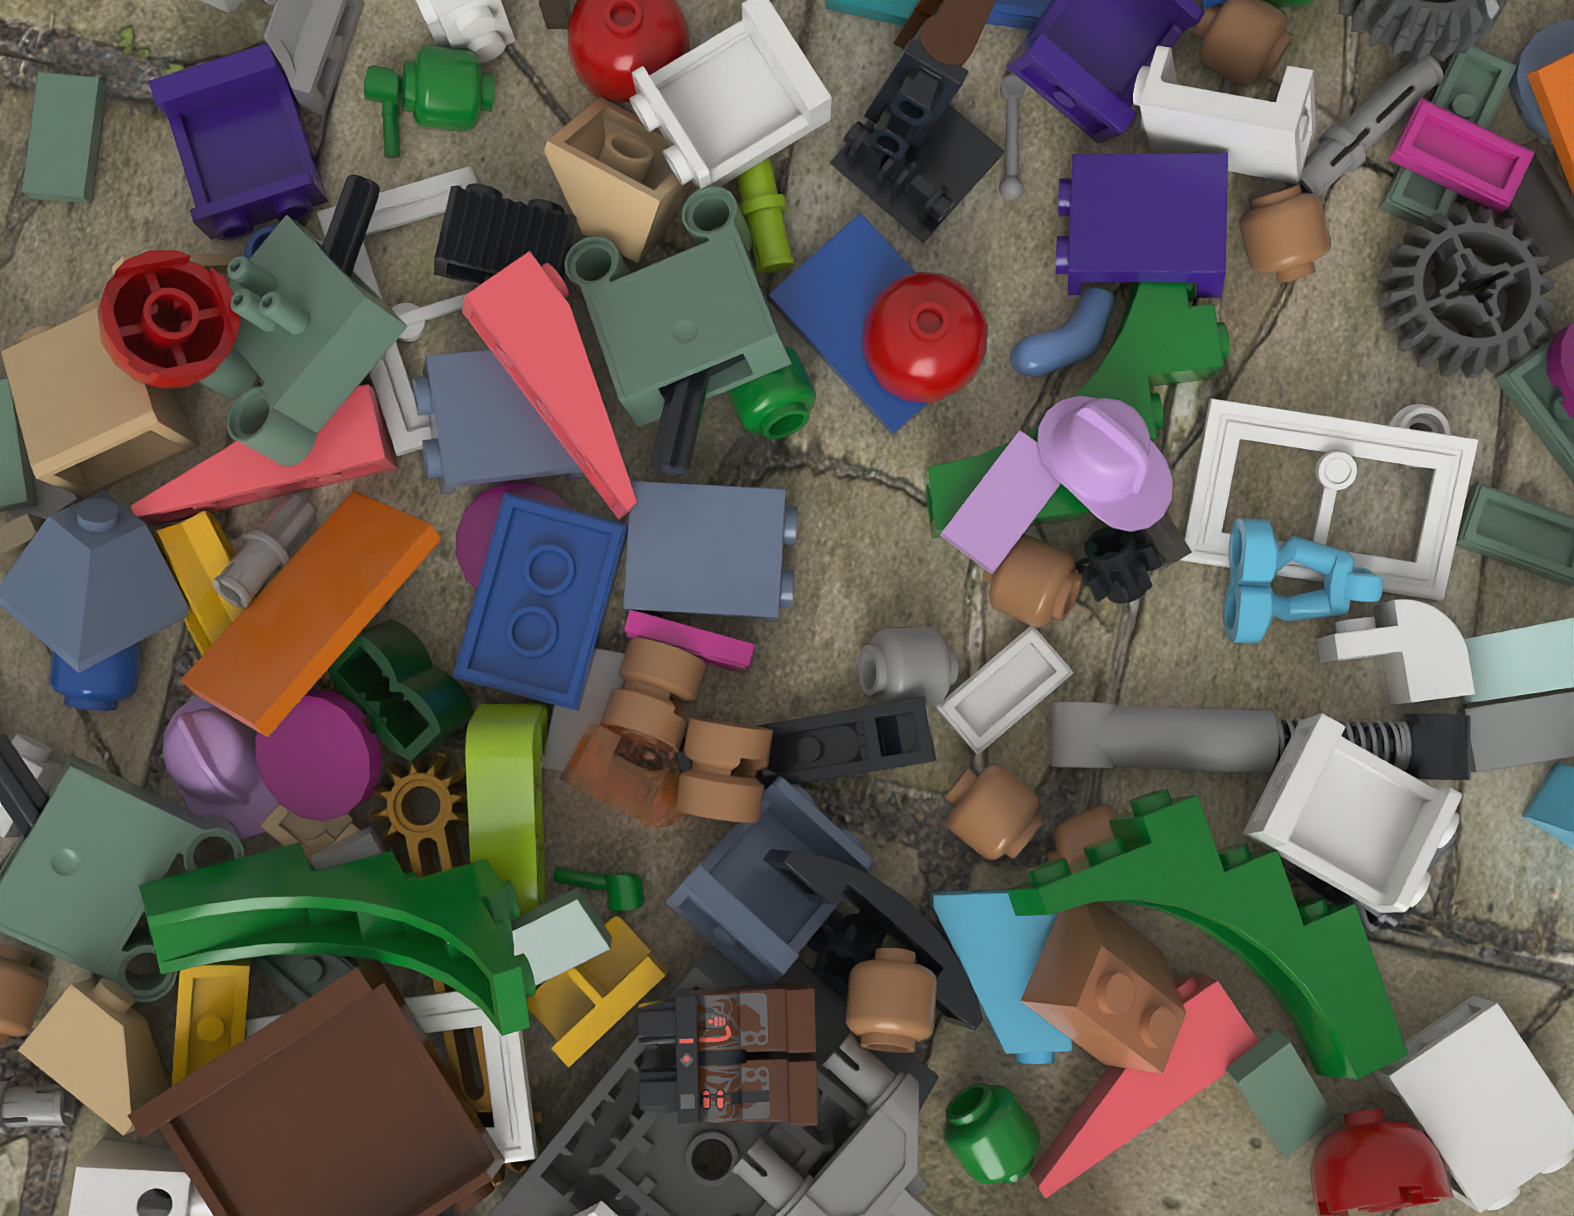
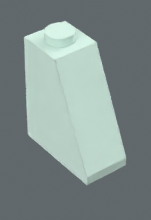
[1459,618,1574,704]

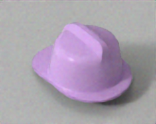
[1037,396,1173,532]
[162,697,279,839]

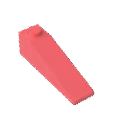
[462,251,637,520]
[130,383,398,527]
[1029,973,1259,1199]

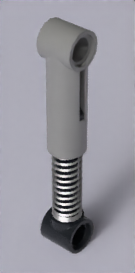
[1051,702,1471,780]

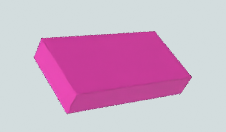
[1388,98,1535,214]
[624,610,755,674]

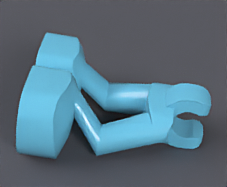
[1223,518,1383,643]

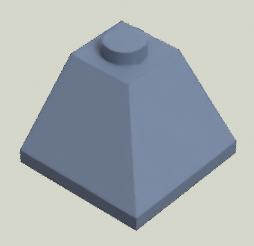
[0,491,188,673]

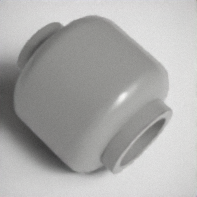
[858,626,958,709]

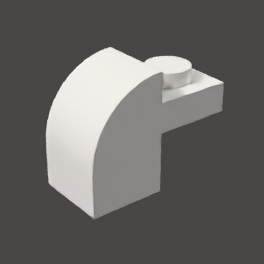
[1316,599,1475,705]

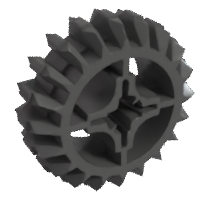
[1338,0,1507,63]
[1377,206,1557,378]

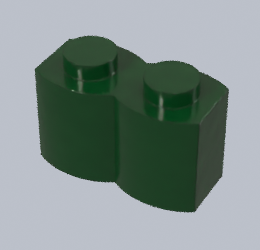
[327,619,475,761]

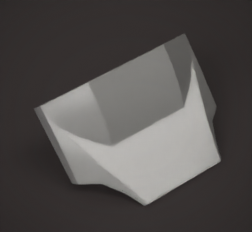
[264,0,365,116]

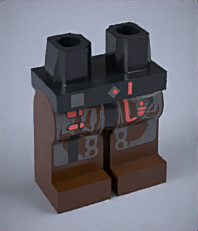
[863,0,996,159]
[638,981,818,1125]

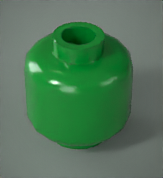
[402,45,494,132]
[726,346,816,439]
[942,1083,1041,1184]

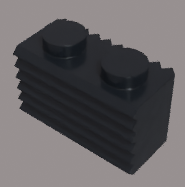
[434,183,577,285]

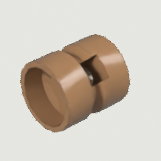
[600,638,708,752]
[675,717,773,823]

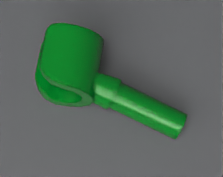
[364,65,402,158]
[554,866,644,911]

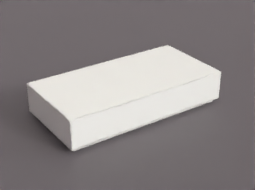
[935,626,1074,756]

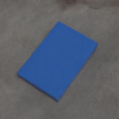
[768,213,929,436]
[452,492,628,711]

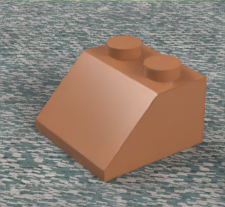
[1020,902,1186,1074]

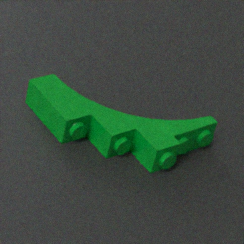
[923,282,1230,539]
[1007,789,1408,1080]
[139,843,536,1036]

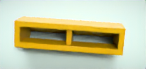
[153,510,257,656]

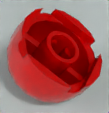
[567,0,690,107]
[97,250,240,389]
[861,272,988,403]
[1310,1109,1453,1216]

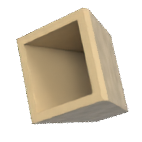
[1,299,200,499]

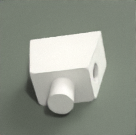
[68,1140,213,1216]

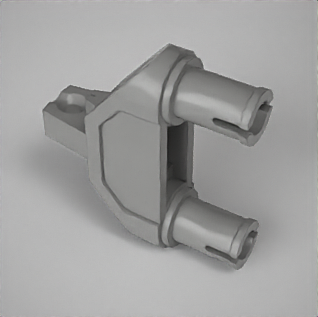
[731,1032,938,1216]

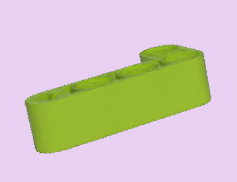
[465,703,548,916]

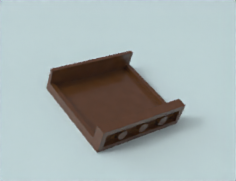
[127,959,506,1216]

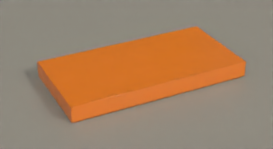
[181,490,442,737]

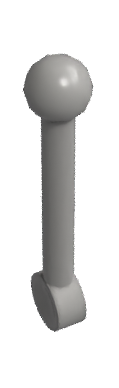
[999,74,1026,201]

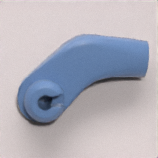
[1010,287,1115,377]

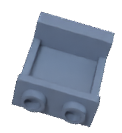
[413,349,587,494]
[623,481,798,622]
[665,776,875,985]

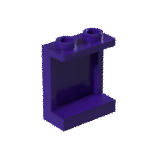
[1006,0,1205,144]
[148,43,329,241]
[1056,153,1228,298]

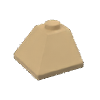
[544,97,693,263]
[18,978,170,1136]

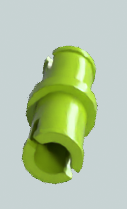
[737,157,795,274]

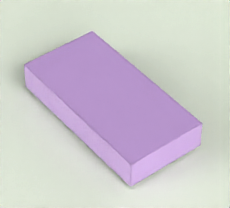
[940,430,1061,574]

